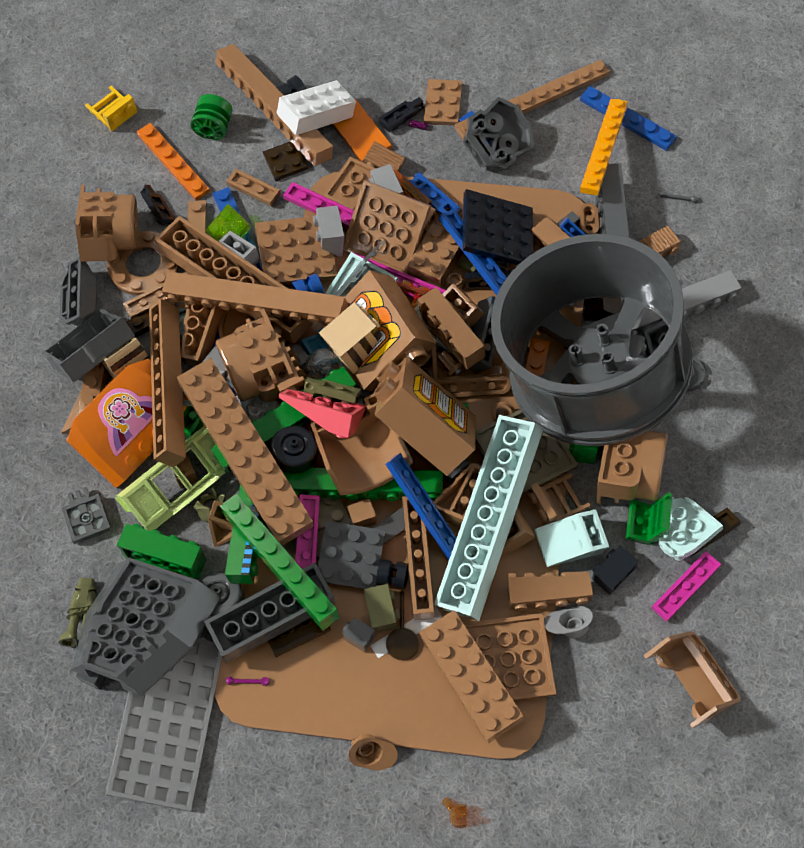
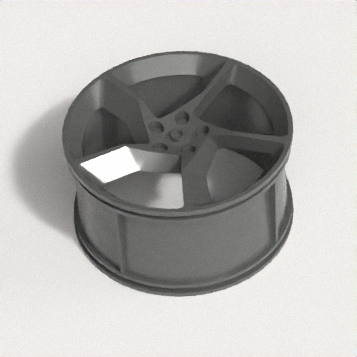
[491,234,693,446]

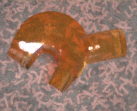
[442,797,467,828]

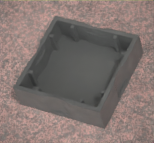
[42,308,135,382]

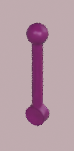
[226,677,269,686]

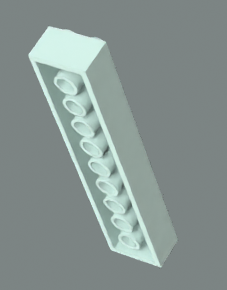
[434,415,543,621]

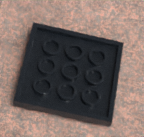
[463,189,534,265]

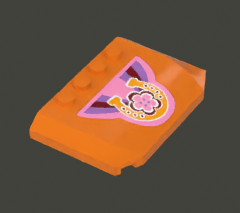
[66,359,188,488]

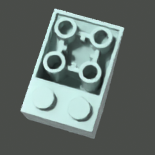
[534,509,609,567]

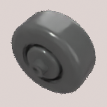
[201,573,245,617]

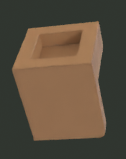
[347,499,377,527]

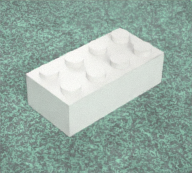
[277,80,356,135]

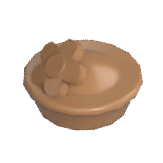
[491,402,515,421]

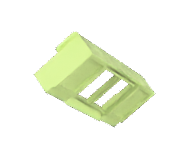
[116,426,225,531]

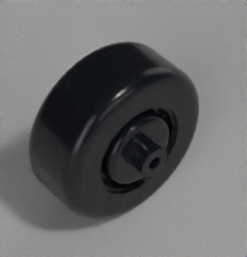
[270,426,318,474]

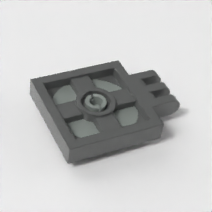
[62,487,112,544]

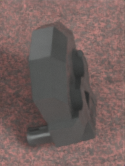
[462,97,534,171]

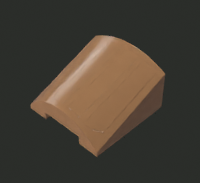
[310,394,413,495]

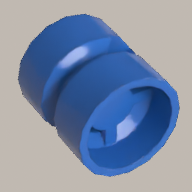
[292,273,324,294]

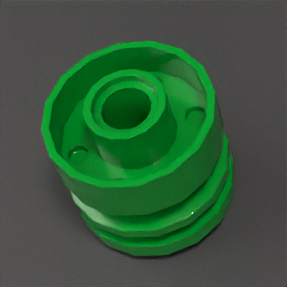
[190,94,233,140]

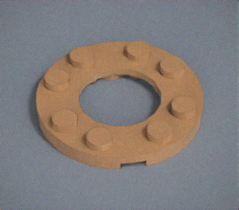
[107,231,179,296]

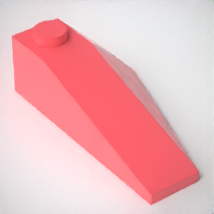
[279,389,366,438]

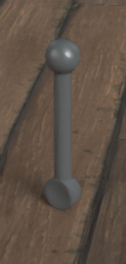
[660,191,698,203]

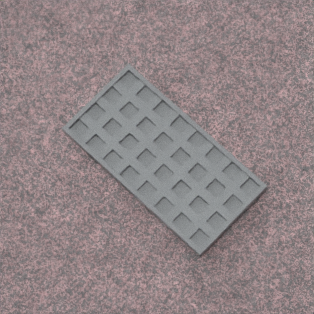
[105,639,222,812]

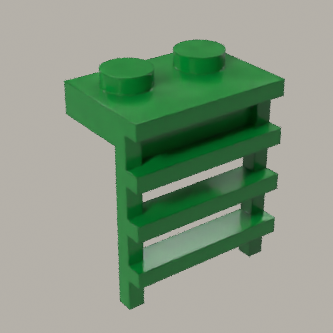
[626,492,672,545]

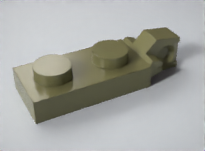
[304,377,361,403]

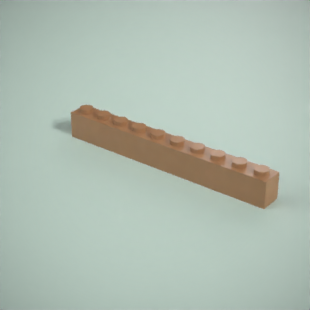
[215,44,333,166]
[162,271,349,325]
[149,299,186,467]

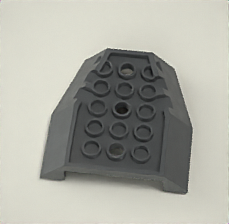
[71,558,221,696]

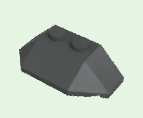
[59,257,97,325]

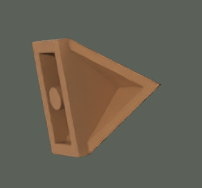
[208,500,233,547]

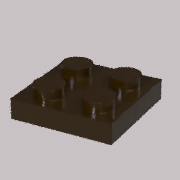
[262,141,308,181]

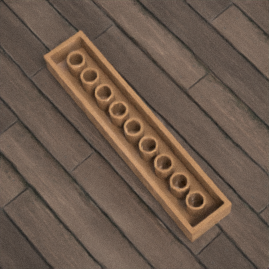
[154,216,314,345]
[177,358,314,546]

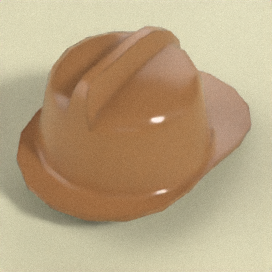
[348,734,398,771]

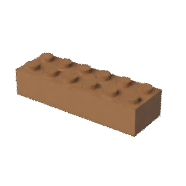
[419,610,524,744]

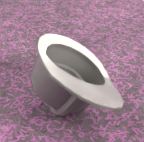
[544,606,593,639]

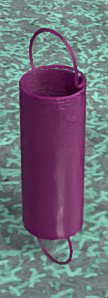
[404,120,432,130]

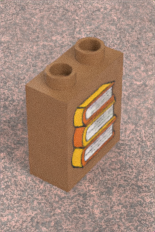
[322,270,437,392]
[373,357,476,476]

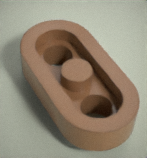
[579,203,599,235]

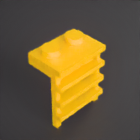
[85,86,138,132]

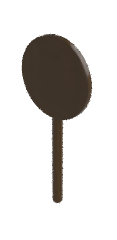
[386,591,419,660]

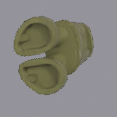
[58,578,96,647]

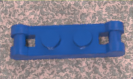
[405,172,462,215]

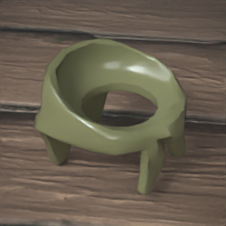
[193,487,226,523]

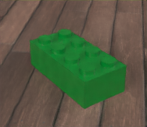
[117,524,207,580]

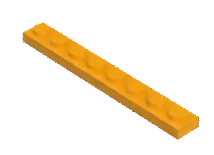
[580,99,628,196]

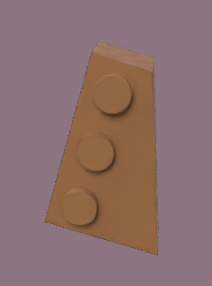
[433,463,481,527]

